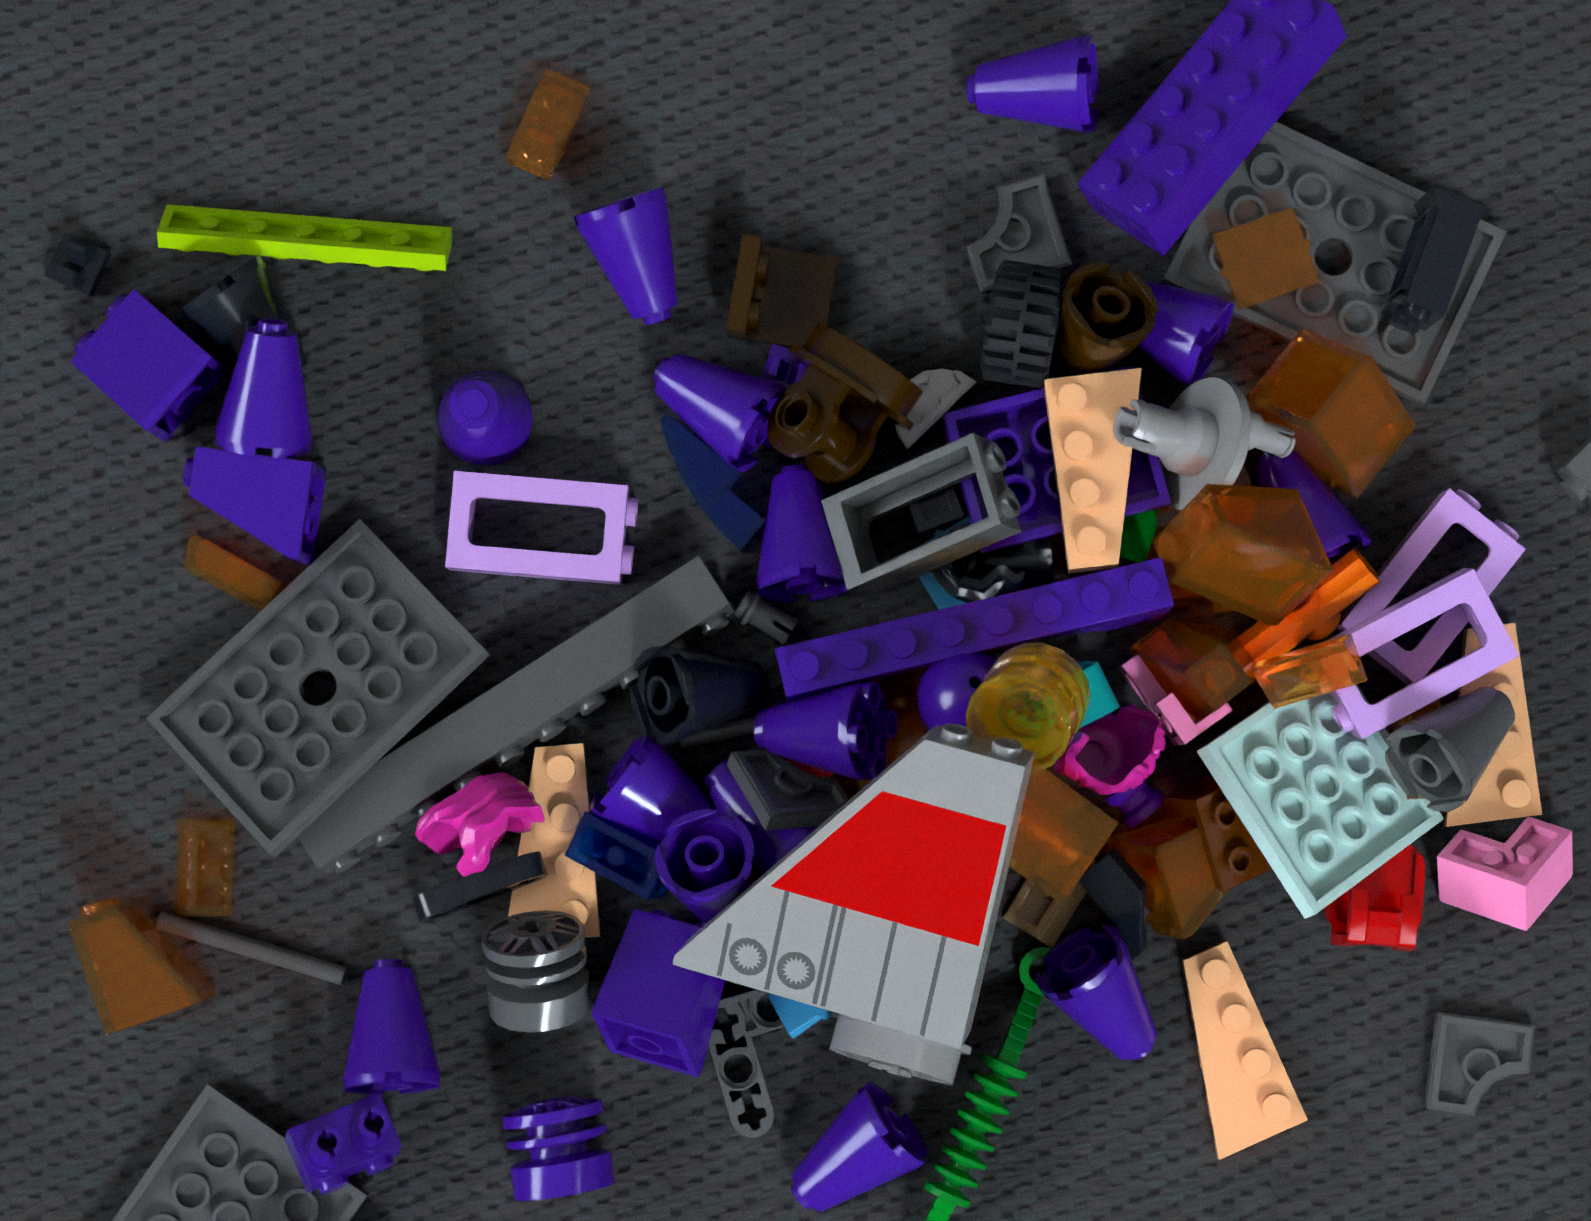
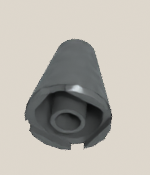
[1385,687,1515,812]

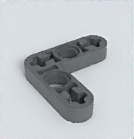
[708,989,785,1138]

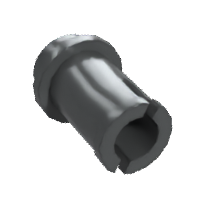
[734,590,799,645]

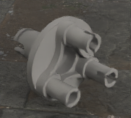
[1113,377,1296,524]

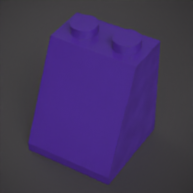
[70,289,229,442]
[183,447,327,566]
[591,909,725,1078]

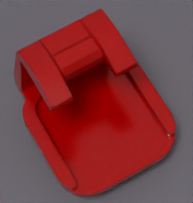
[1323,844,1425,952]

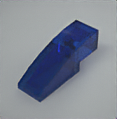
[660,413,766,554]

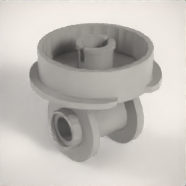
[829,1012,972,1085]

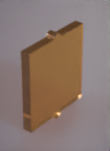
[1212,207,1319,310]

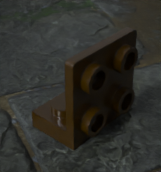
[726,234,837,348]

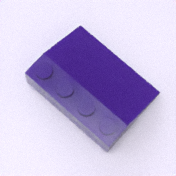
[943,365,1171,554]

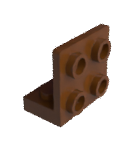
[1162,775,1272,891]

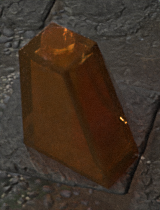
[1128,618,1261,722]
[1103,816,1230,939]

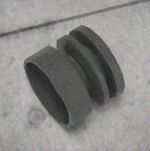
[482,910,592,1033]

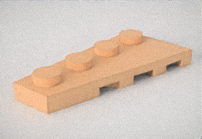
[1044,368,1142,574]
[1443,623,1542,827]
[508,743,601,938]
[1181,941,1308,1160]

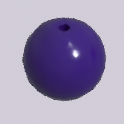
[916,652,1018,740]

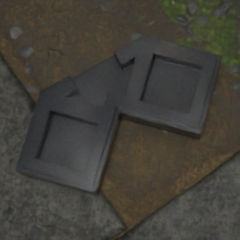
[1076,847,1147,960]

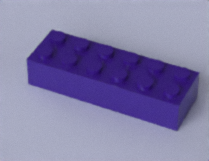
[1077,0,1347,256]

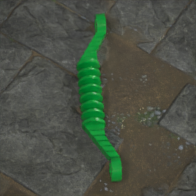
[923,946,1052,1221]

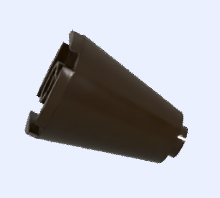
[1052,262,1158,378]

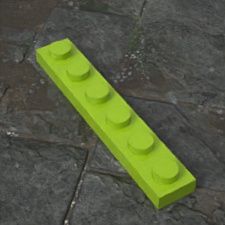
[157,204,452,271]

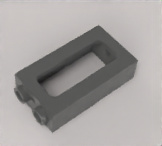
[821,433,1021,597]

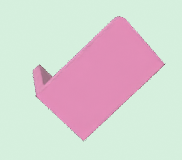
[1118,636,1233,746]
[1437,816,1573,931]

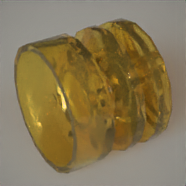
[966,643,1091,773]

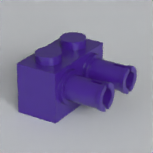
[284,1092,402,1195]

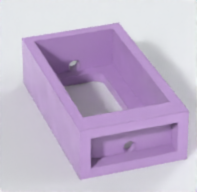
[445,471,638,585]
[1336,488,1526,686]
[1308,568,1519,739]

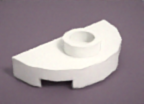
[895,369,976,450]

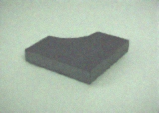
[966,174,1072,294]
[727,749,850,830]
[1424,1011,1535,1115]

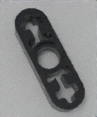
[412,851,548,923]

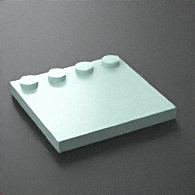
[1197,673,1444,919]

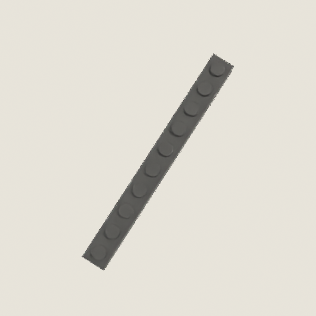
[298,556,734,874]

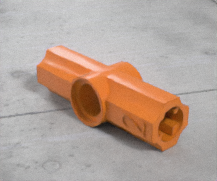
[1238,549,1381,670]

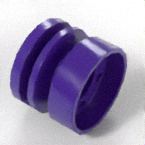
[502,1096,616,1201]

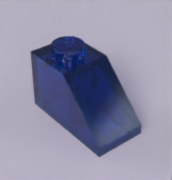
[565,811,670,900]

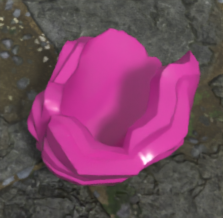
[1049,704,1166,795]
[415,772,545,877]

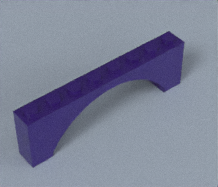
[775,557,1174,701]

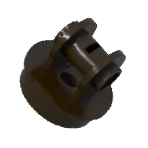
[767,323,923,484]

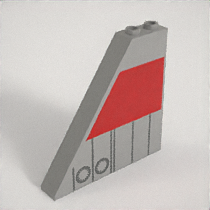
[673,723,1035,1049]

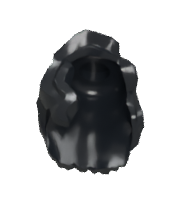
[929,523,1055,603]

